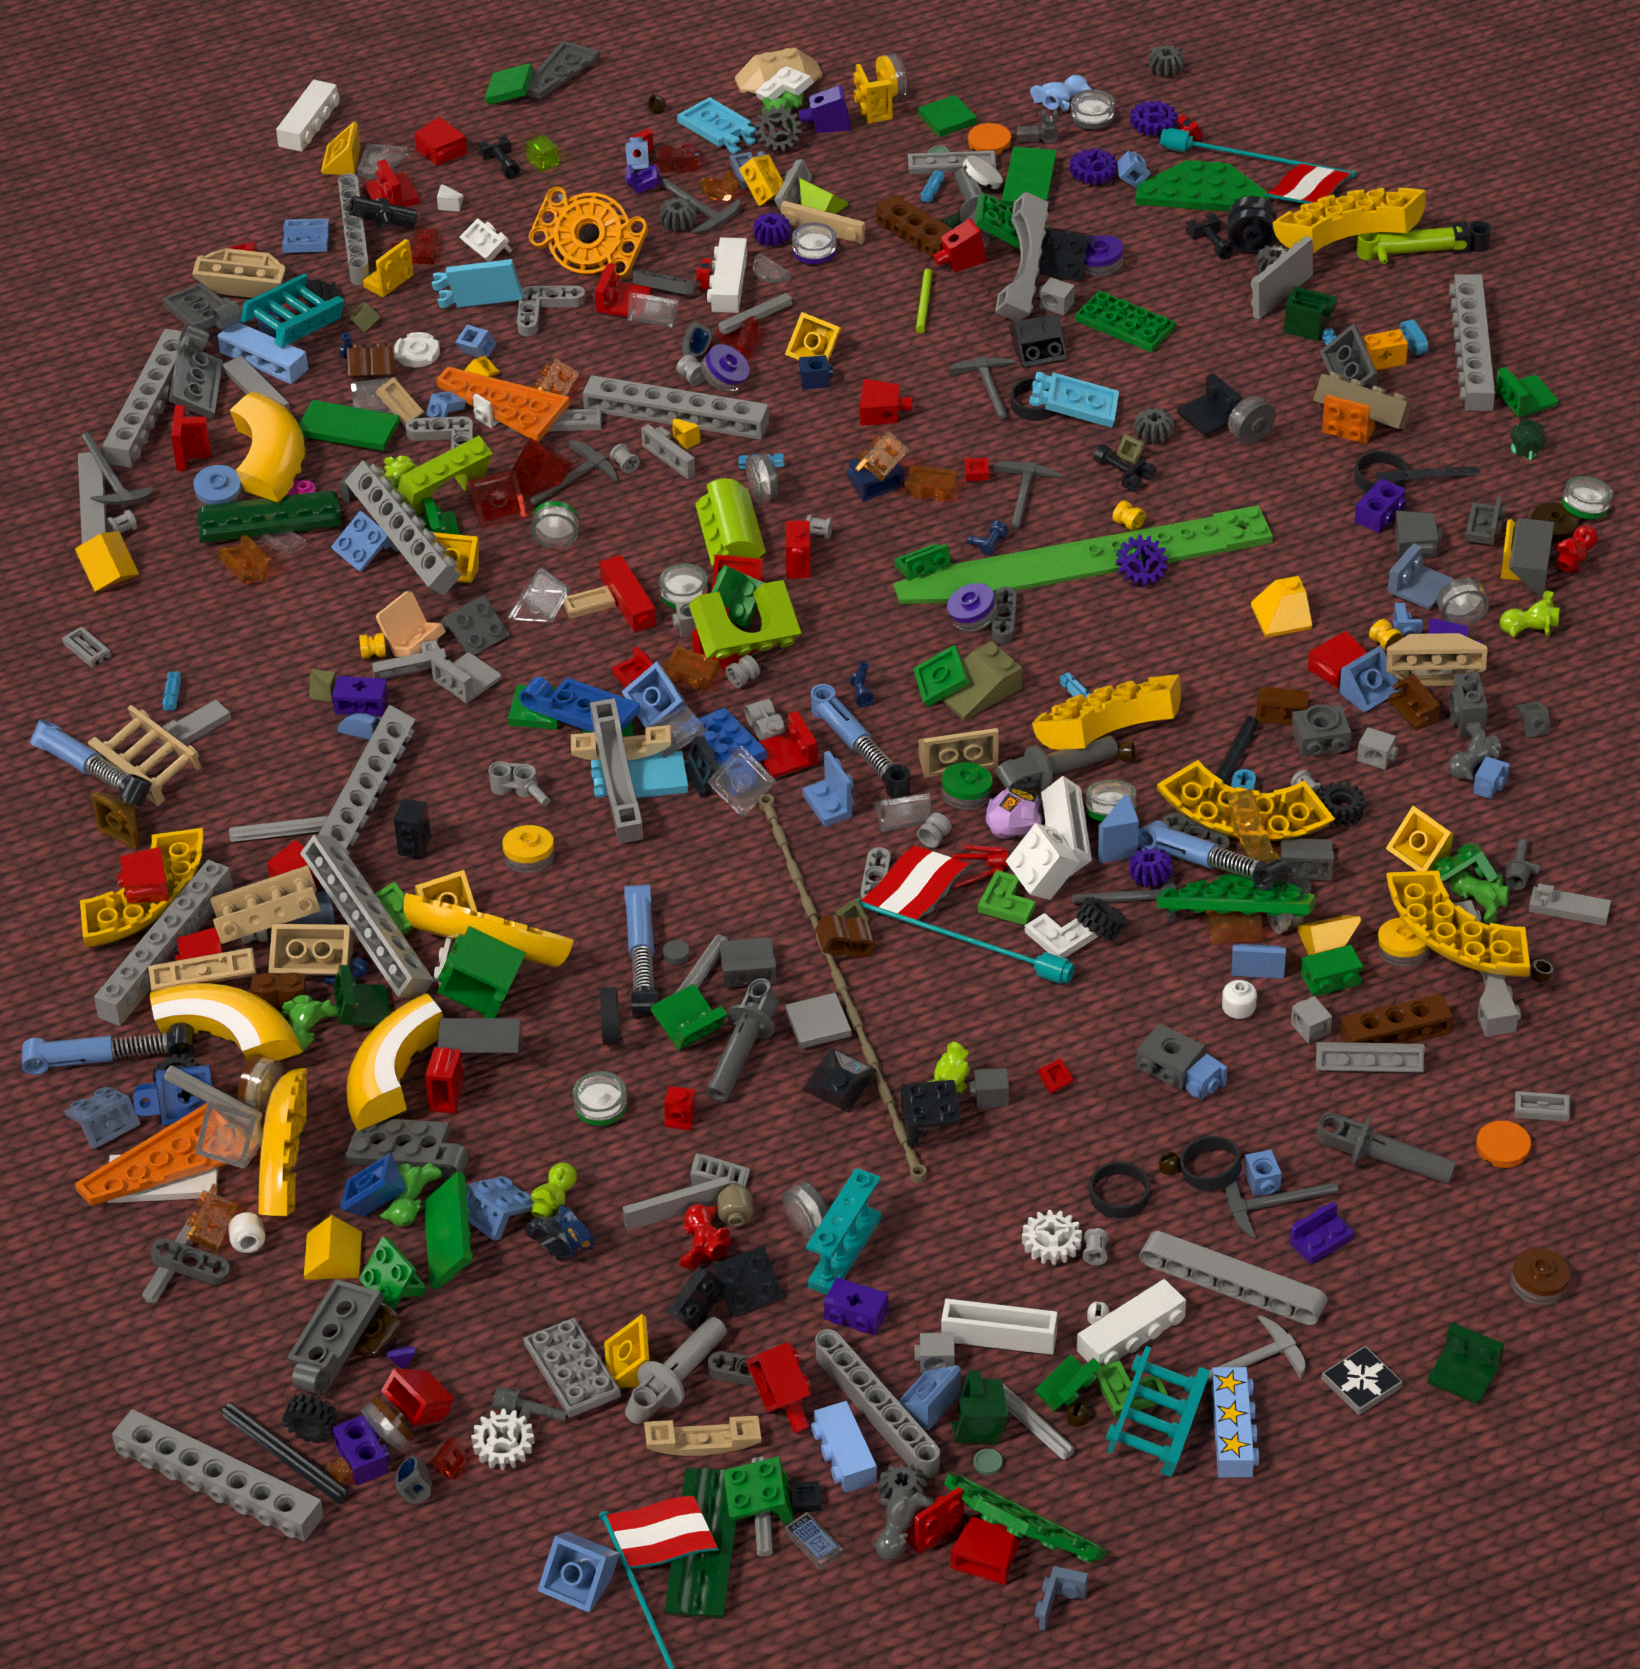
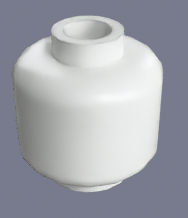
[1222,980,1257,1019]
[228,1212,265,1253]

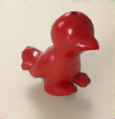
[1555,525,1598,573]
[679,1204,732,1271]

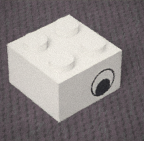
[1006,823,1080,900]

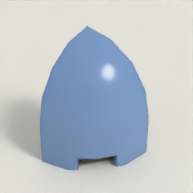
[338,713,381,740]

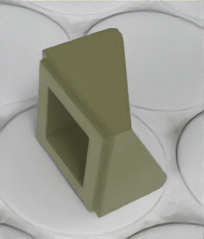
[348,302,380,332]
[309,669,336,702]

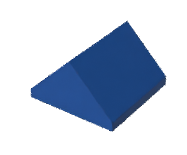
[340,1153,407,1217]

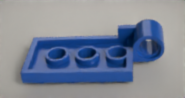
[519,676,640,732]
[682,708,767,797]

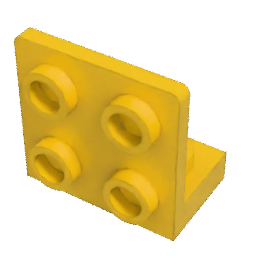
[853,64,893,123]
[363,239,413,297]

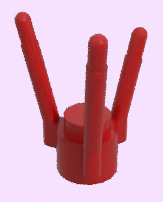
[952,844,1009,888]

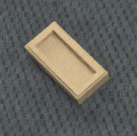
[376,377,424,427]
[562,586,616,619]

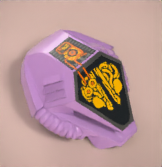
[986,787,1042,839]

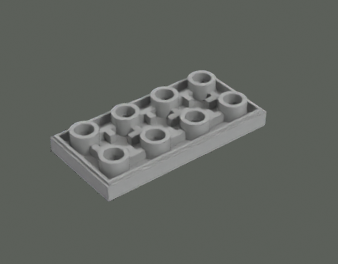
[1251,236,1313,320]
[523,1318,621,1418]

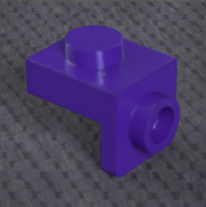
[625,164,661,194]

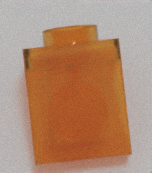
[700,171,737,201]

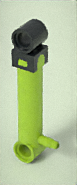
[1357,221,1491,264]

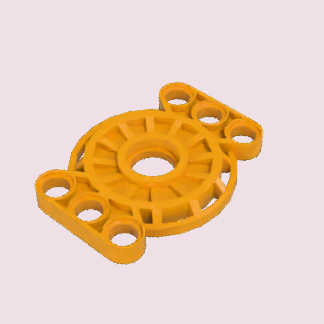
[529,187,648,279]

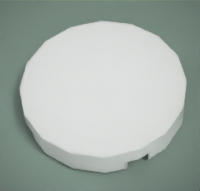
[963,155,1003,189]
[394,332,440,368]

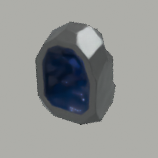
[682,322,714,359]
[395,1456,432,1504]

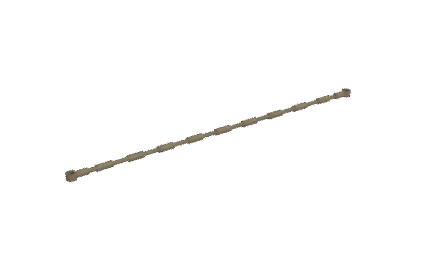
[759,794,927,1184]

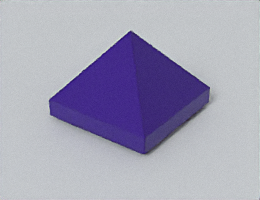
[386,1346,416,1369]

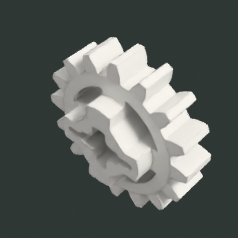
[1022,1210,1082,1265]
[471,1409,534,1470]

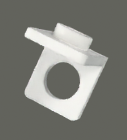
[473,394,500,428]

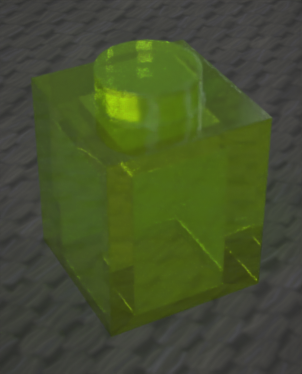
[525,134,559,172]

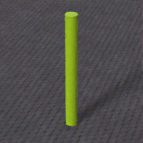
[916,269,933,333]

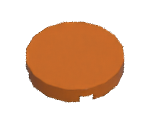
[968,123,1011,155]
[1476,1121,1531,1168]

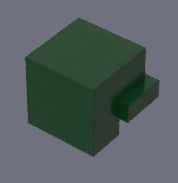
[1284,286,1338,341]
[952,1371,1009,1444]

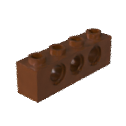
[876,194,952,258]
[1340,994,1453,1044]

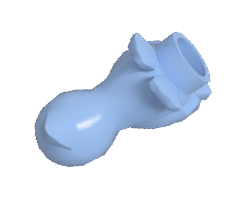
[1030,75,1092,111]

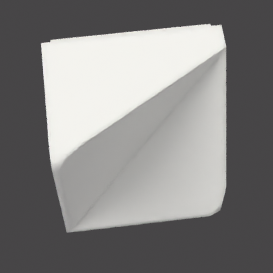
[437,185,464,212]

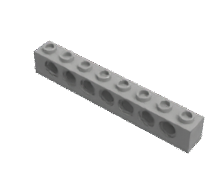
[1449,274,1495,411]
[102,329,182,468]
[583,375,769,440]
[345,460,462,596]
[318,705,415,855]
[300,835,434,999]
[94,860,233,1026]
[112,1409,324,1542]

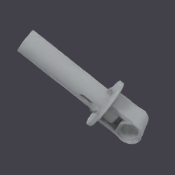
[625,1317,727,1424]

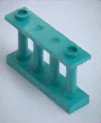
[241,273,345,348]
[806,1168,881,1295]
[1105,1346,1210,1477]

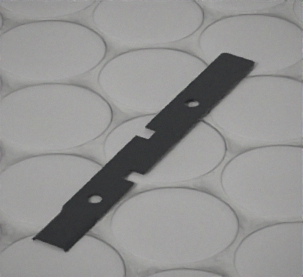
[1375,466,1480,481]

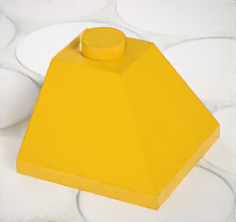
[785,312,842,361]
[1251,576,1312,638]
[1297,915,1361,955]

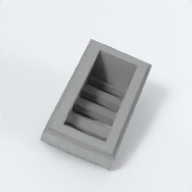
[691,1153,750,1188]

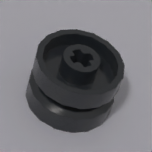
[1228,196,1277,254]

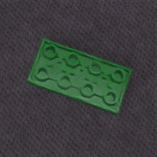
[1002,147,1057,206]
[975,193,1051,260]
[1075,291,1176,353]
[299,400,400,451]
[424,1172,473,1290]

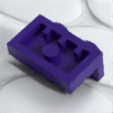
[1290,1202,1355,1264]

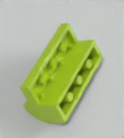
[695,478,766,567]

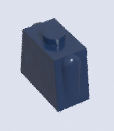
[846,449,904,502]

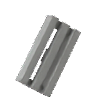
[62,626,112,668]
[1514,1091,1570,1122]

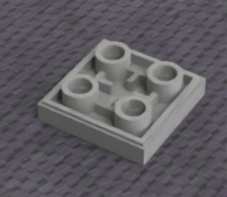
[785,993,851,1049]

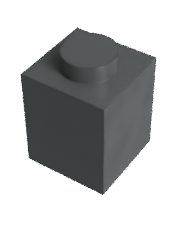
[969,1068,1009,1108]

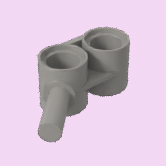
[744,698,785,741]
[489,761,550,806]

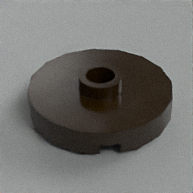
[1531,502,1579,541]
[353,1305,402,1357]

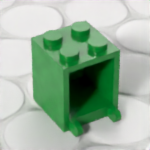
[437,926,526,1018]

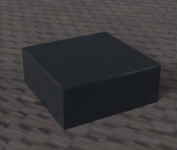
[790,1481,822,1513]

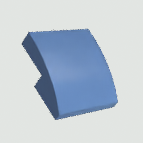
[282,218,330,253]

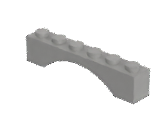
[995,192,1049,322]
[590,698,643,844]
[1453,900,1521,1037]

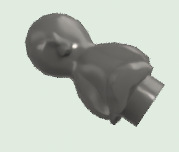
[1448,722,1501,780]
[872,1488,935,1561]

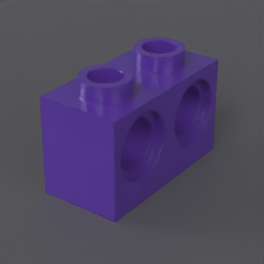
[1355,478,1407,533]
[332,1415,390,1486]

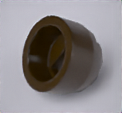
[648,94,666,112]
[1117,742,1136,762]
[1531,959,1554,982]
[1159,1151,1181,1176]
[1066,1401,1089,1427]

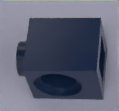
[799,355,833,390]

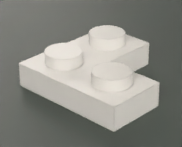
[755,66,814,101]
[1025,913,1098,958]

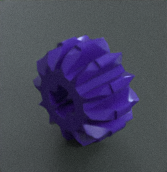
[753,212,791,247]
[1129,846,1173,888]

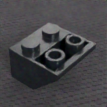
[1009,314,1067,367]

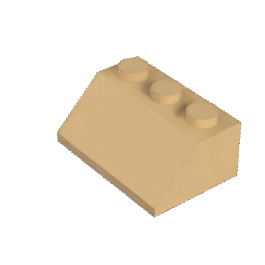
[919,728,999,778]
[268,924,354,975]

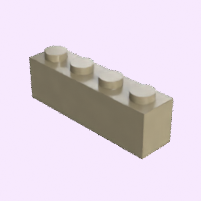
[1313,371,1413,430]

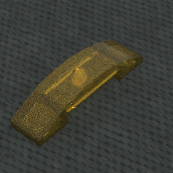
[1227,789,1280,861]

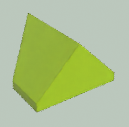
[799,178,848,214]

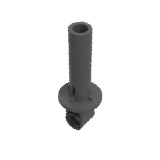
[955,167,993,242]
[996,736,1118,792]
[705,979,779,1102]
[1316,1113,1456,1184]

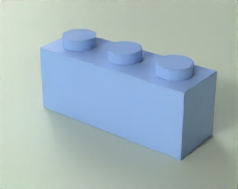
[811,1401,877,1493]

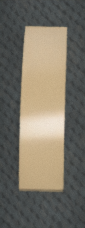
[571,725,671,761]
[644,1416,761,1456]

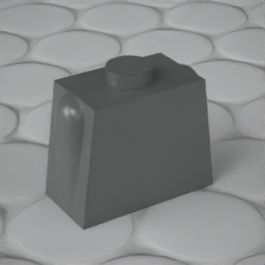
[1394,511,1441,560]

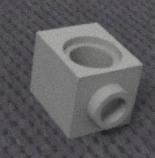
[1038,277,1075,316]
[672,601,696,637]
[1357,727,1398,770]
[1291,996,1332,1044]
[915,1333,954,1373]

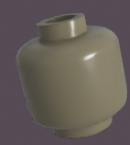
[717,1184,754,1227]

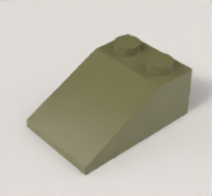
[941,641,1022,721]

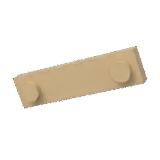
[781,201,865,244]
[148,948,257,992]

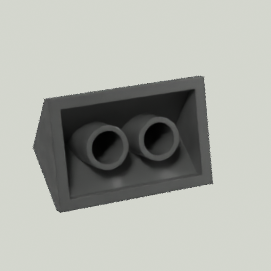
[1320,323,1378,389]
[1509,518,1554,598]
[438,1018,523,1053]

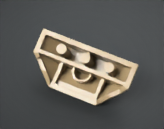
[735,48,823,94]
[192,248,286,298]
[1386,633,1488,686]

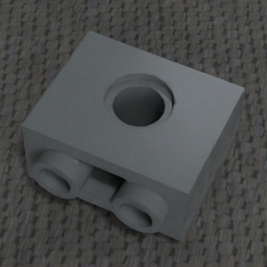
[1449,673,1488,737]
[1291,705,1351,757]
[1136,1023,1205,1090]

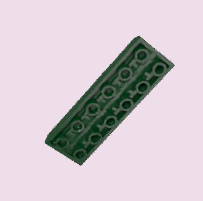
[197,490,342,543]
[665,1467,738,1618]

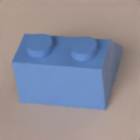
[537,1532,620,1612]

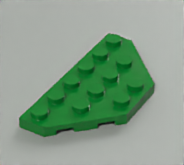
[1135,160,1269,212]
[1157,874,1316,917]
[944,1473,1108,1563]

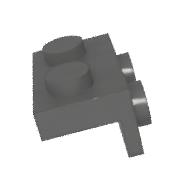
[1465,496,1505,545]

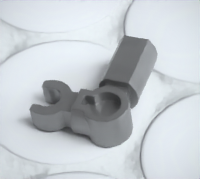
[1017,109,1058,144]

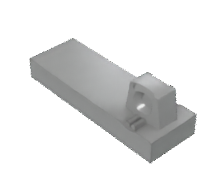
[774,159,812,211]
[641,424,695,479]
[372,640,446,679]
[156,700,231,754]
[1528,883,1611,926]

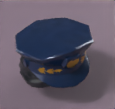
[525,1205,595,1261]

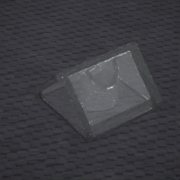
[628,293,679,328]
[351,377,397,414]
[508,568,570,622]
[873,793,931,832]
[195,1101,262,1169]

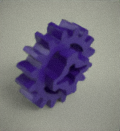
[1130,100,1177,137]
[1070,148,1117,185]
[1115,534,1168,588]

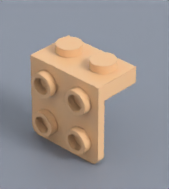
[376,591,446,657]

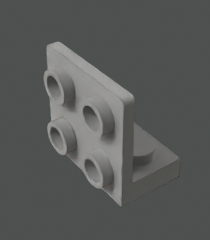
[431,653,501,704]

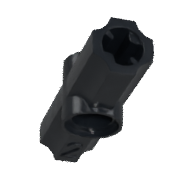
[348,196,418,229]

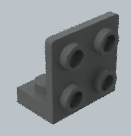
[440,595,509,656]
[1280,838,1334,881]
[720,937,776,988]

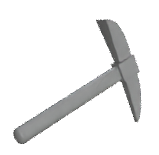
[1206,1316,1305,1384]

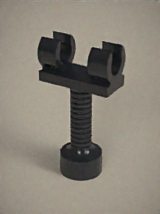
[476,134,520,179]
[1185,213,1234,260]
[1093,444,1157,492]

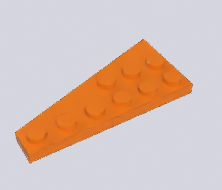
[437,367,570,443]
[75,1102,257,1206]

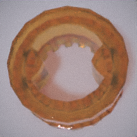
[327,1456,353,1484]

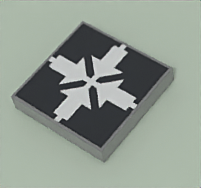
[1322,1346,1403,1415]

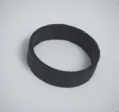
[1011,377,1058,421]
[1354,451,1407,493]
[600,986,620,1045]
[1180,1136,1242,1191]
[1089,1162,1150,1219]

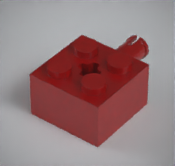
[745,1342,811,1433]

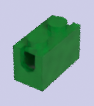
[1301,944,1363,997]

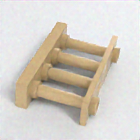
[87,705,202,806]
[210,865,321,944]

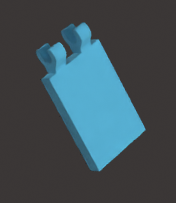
[677,97,757,154]
[432,259,523,308]
[1029,372,1119,428]
[591,751,688,798]

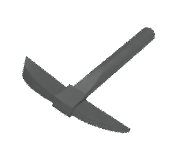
[660,178,740,233]
[949,357,1016,420]
[82,432,153,506]
[529,441,617,506]
[993,461,1063,529]
[1072,878,1177,924]
[1226,1180,1339,1239]

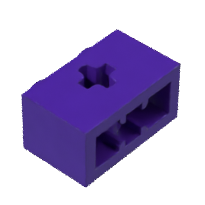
[332,676,388,717]
[824,1277,888,1335]

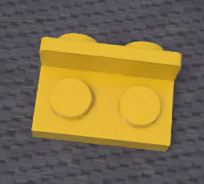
[739,155,783,206]

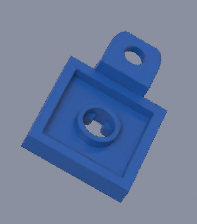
[133,1065,215,1125]

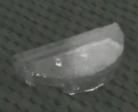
[753,253,791,283]

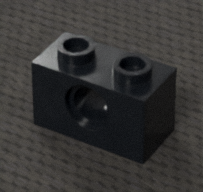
[394,799,431,859]

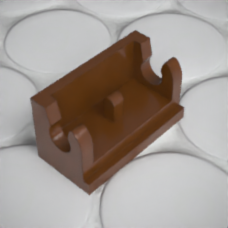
[1389,674,1440,731]
[1256,686,1310,725]

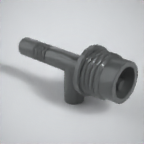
[1505,839,1540,891]
[492,1386,567,1424]

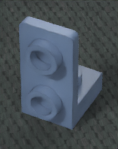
[1035,1566,1088,1631]

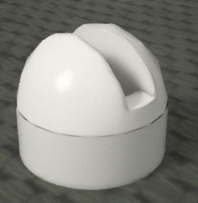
[1087,1301,1110,1324]

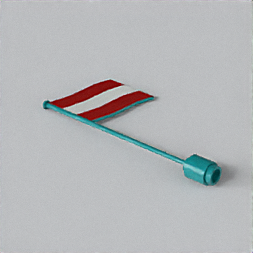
[1160,128,1357,204]
[857,845,1075,984]
[599,1496,719,1669]

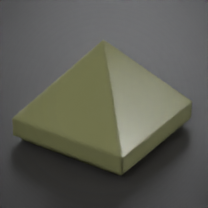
[1116,434,1145,464]
[835,898,869,921]

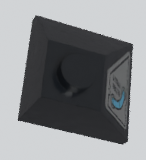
[803,1047,877,1113]

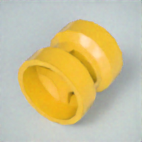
[1112,500,1146,531]
[1369,619,1404,652]
[359,633,386,659]

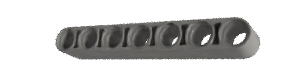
[338,173,370,285]
[78,451,107,544]
[1139,1231,1328,1325]
[815,1329,940,1479]

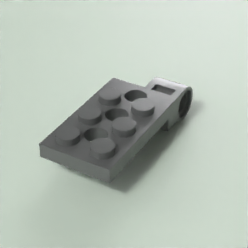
[162,283,242,330]
[169,323,223,419]
[345,1118,470,1181]
[287,1279,384,1395]

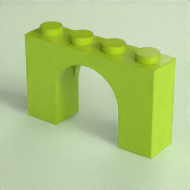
[397,436,492,516]
[689,580,801,660]

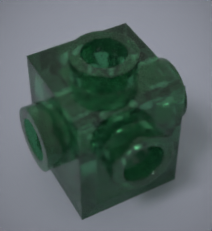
[1510,418,1546,460]

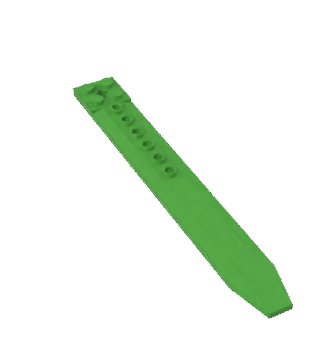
[893,505,1273,604]

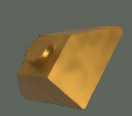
[91,792,139,850]

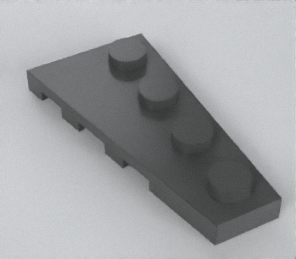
[526,41,600,99]

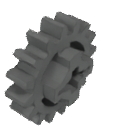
[754,105,802,153]

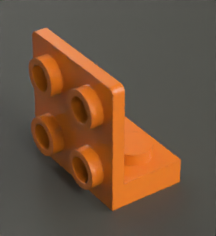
[1322,395,1376,444]

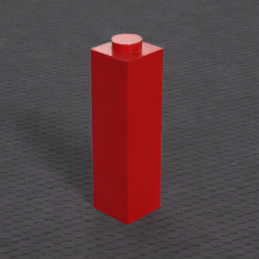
[599,555,656,633]

